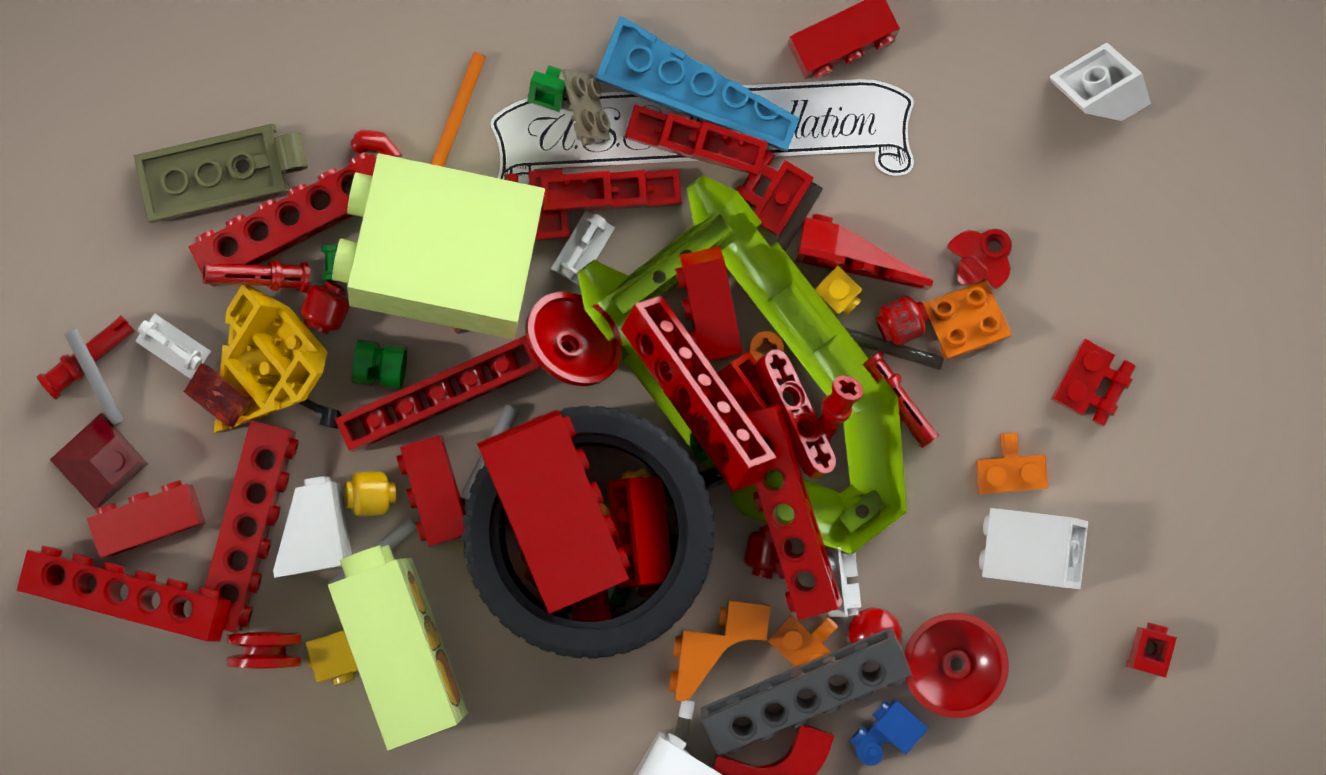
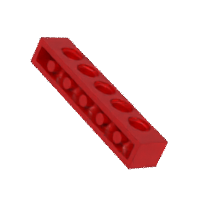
[188,153,377,287]
[621,296,776,492]
[335,335,543,452]
[745,403,842,621]
[205,420,299,633]
[16,545,231,642]

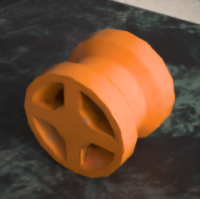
[749,331,784,366]

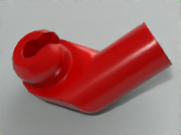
[350,130,402,158]

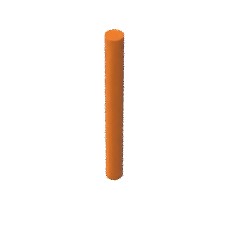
[431,52,486,167]

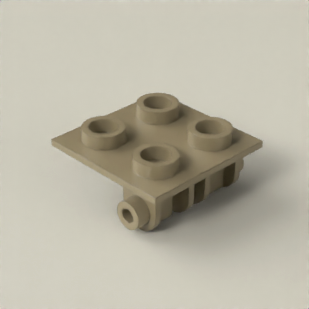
[562,69,611,146]

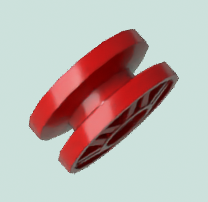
[227,632,302,669]

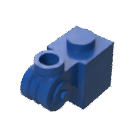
[849,698,929,766]

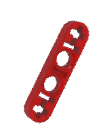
[756,349,836,479]

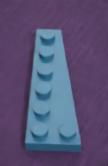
[596,16,800,152]

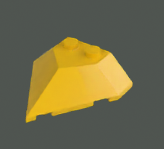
[213,285,328,433]

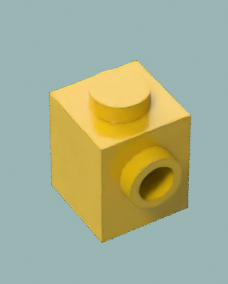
[815,266,863,317]

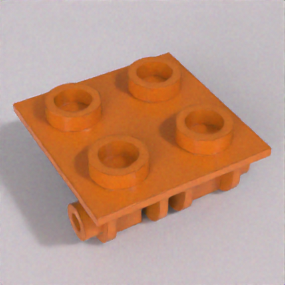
[923,280,1012,360]

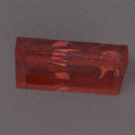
[184,363,251,428]

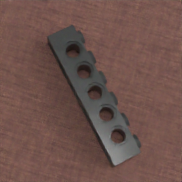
[701,627,912,756]

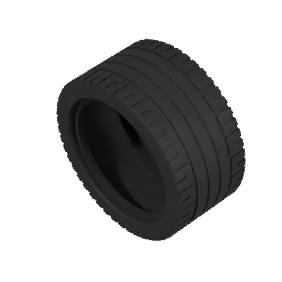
[462,406,715,659]

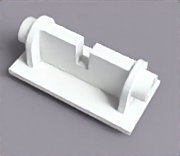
[551,211,615,286]
[135,313,212,380]
[825,547,862,617]

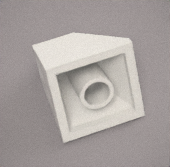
[1049,42,1151,121]

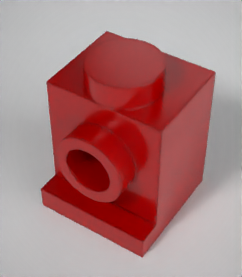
[1125,622,1177,678]

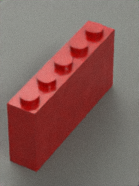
[477,409,631,614]

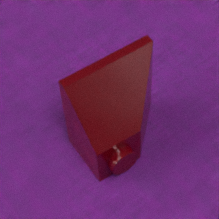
[50,413,148,509]

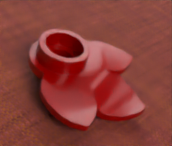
[947,229,1012,289]

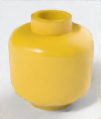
[344,471,396,517]

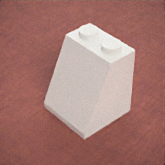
[273,476,352,578]
[979,508,1088,590]

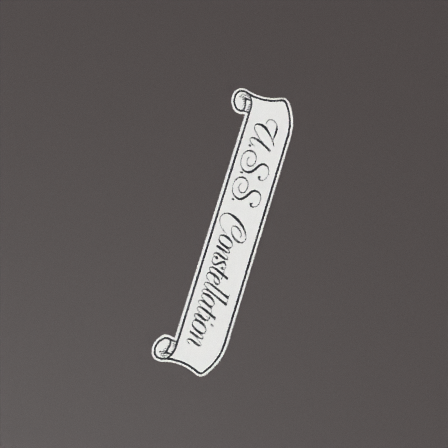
[491,79,914,185]

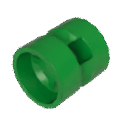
[351,339,408,390]

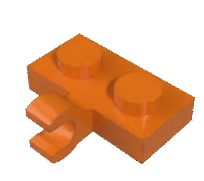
[975,432,1048,494]
[768,615,838,667]

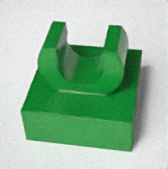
[527,65,566,112]

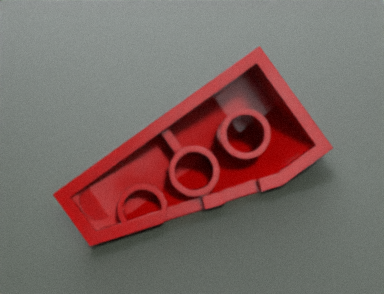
[795,214,933,290]

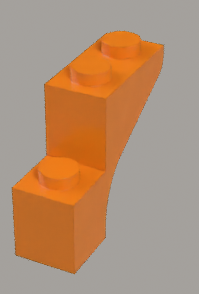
[669,600,771,701]

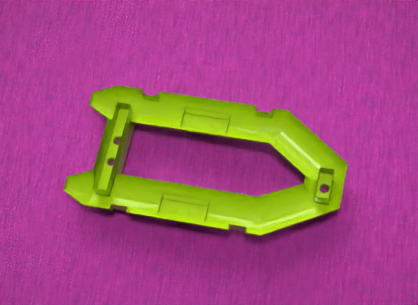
[577,175,908,554]

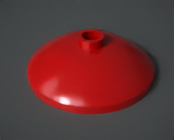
[525,292,622,386]
[904,613,1009,718]

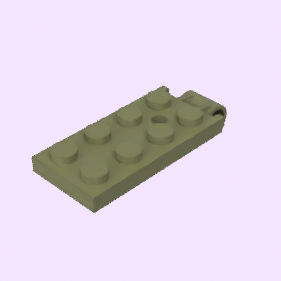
[134,124,308,223]

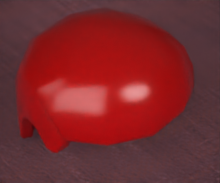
[848,607,903,646]

